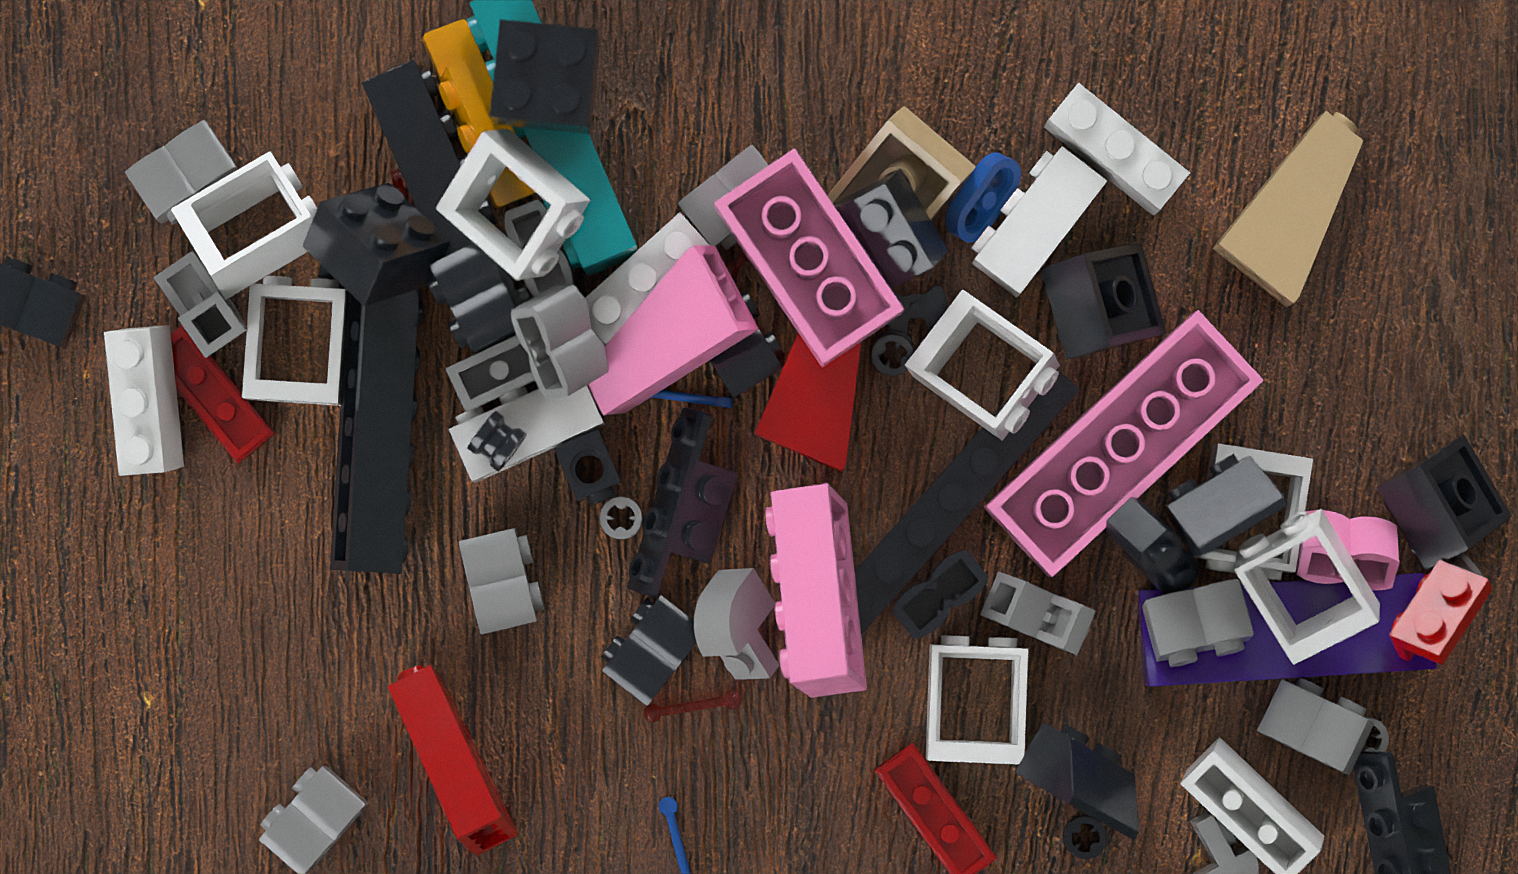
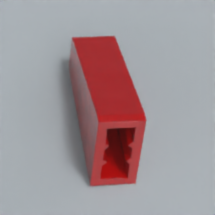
[755,333,861,472]
[387,665,519,856]

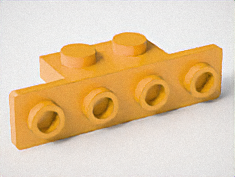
[422,19,537,208]

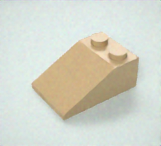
[827,106,976,221]

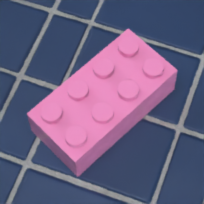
[714,148,904,368]
[766,483,867,698]

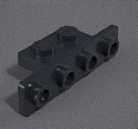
[627,408,738,597]
[1353,752,1451,874]

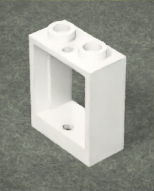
[436,129,590,280]
[171,151,317,300]
[242,276,348,406]
[905,289,1060,441]
[1194,443,1313,581]
[1234,509,1380,665]
[925,635,1028,764]

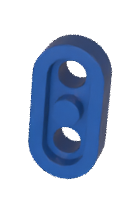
[945,152,1021,242]

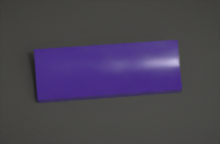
[1137,573,1437,687]

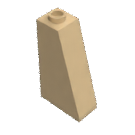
[1212,111,1363,307]

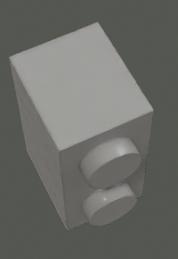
[445,335,535,412]

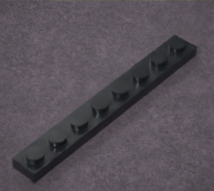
[854,369,1080,635]

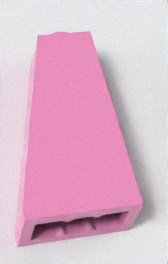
[588,245,758,415]

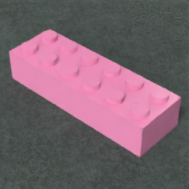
[983,310,1264,577]

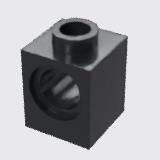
[554,429,622,506]

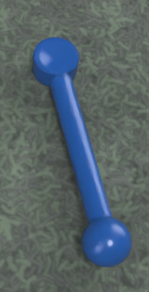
[645,390,734,409]
[659,797,691,874]

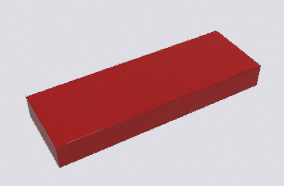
[171,325,276,464]
[874,742,998,874]

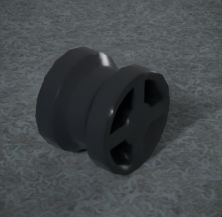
[467,411,527,472]

